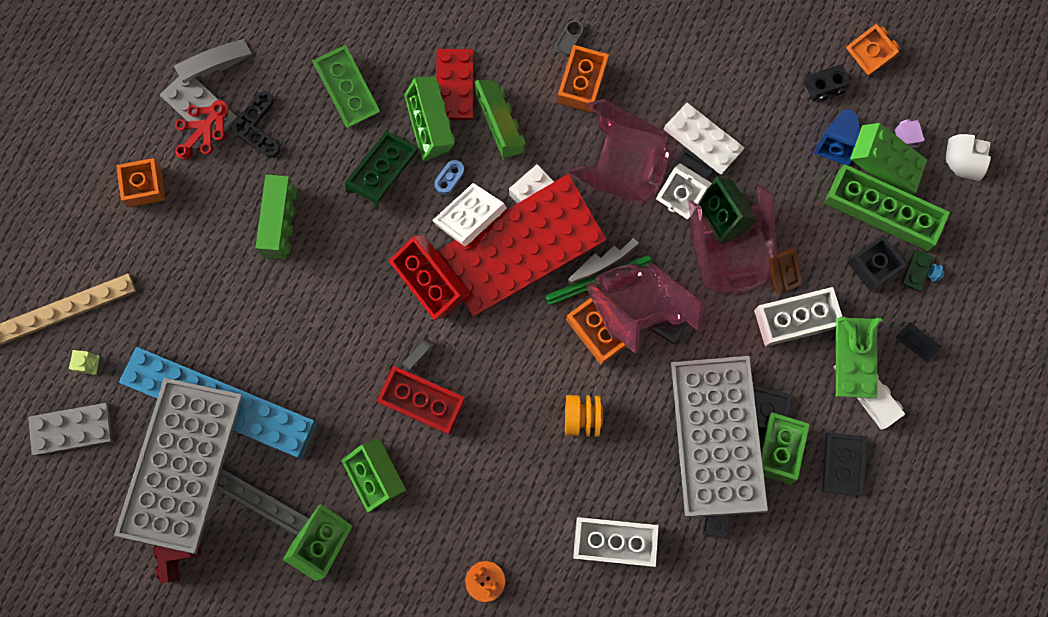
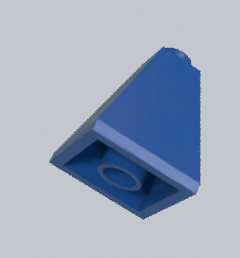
[813,109,860,166]

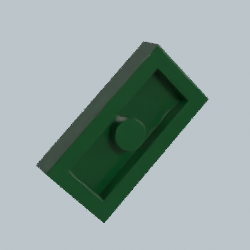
[901,250,934,292]

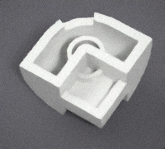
[946,135,991,181]

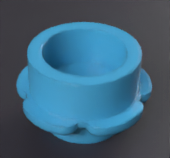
[927,264,945,282]

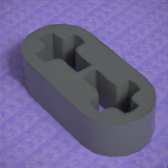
[403,338,435,372]

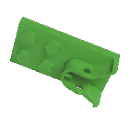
[312,45,380,129]
[836,317,882,398]

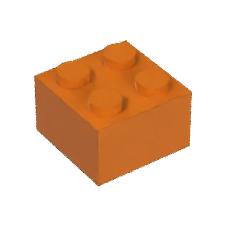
[116,158,166,207]

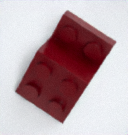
[154,543,202,583]

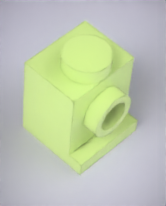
[69,350,100,375]

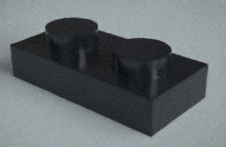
[896,322,941,362]

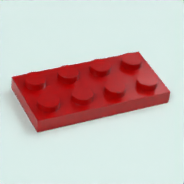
[436,49,473,120]

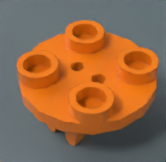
[465,561,505,602]

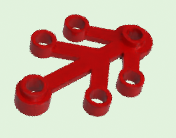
[175,100,229,160]

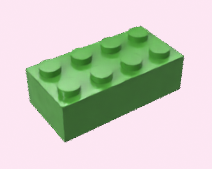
[850,123,927,194]
[256,175,298,260]

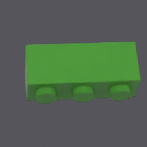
[341,438,406,513]

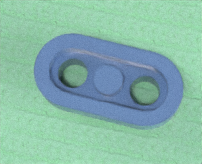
[434,160,464,195]

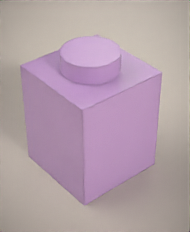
[895,119,925,148]

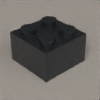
[847,235,907,292]

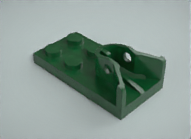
[345,130,418,211]

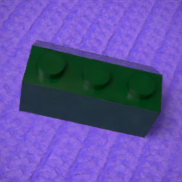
[697,177,758,244]

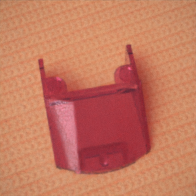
[566,99,669,203]
[688,186,777,293]
[588,263,703,353]

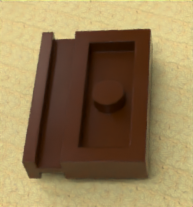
[768,248,803,294]

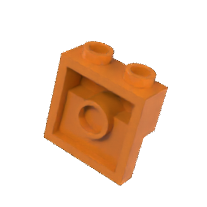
[846,23,900,76]

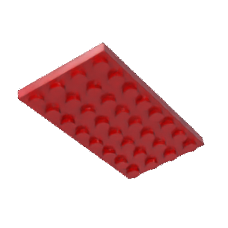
[437,173,607,317]

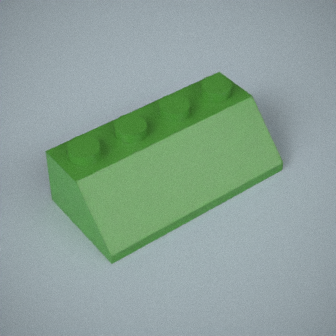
[404,76,455,162]
[475,80,526,160]

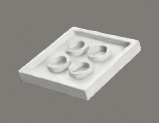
[432,183,507,246]

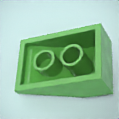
[760,412,810,485]
[283,504,353,581]

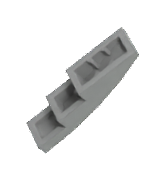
[174,39,253,84]
[568,238,639,285]

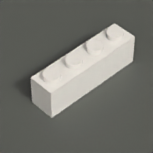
[833,365,905,430]

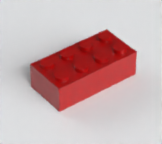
[389,235,470,320]
[376,366,466,436]

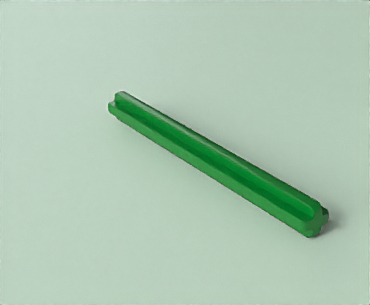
[546,255,652,305]

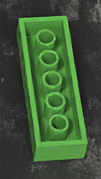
[824,164,950,251]

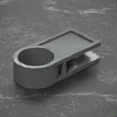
[554,20,584,58]

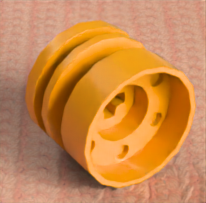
[565,395,603,437]

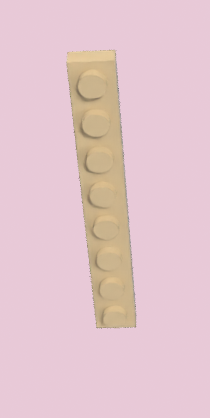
[0,273,136,345]

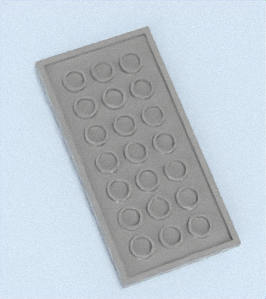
[671,356,768,518]
[114,378,243,554]

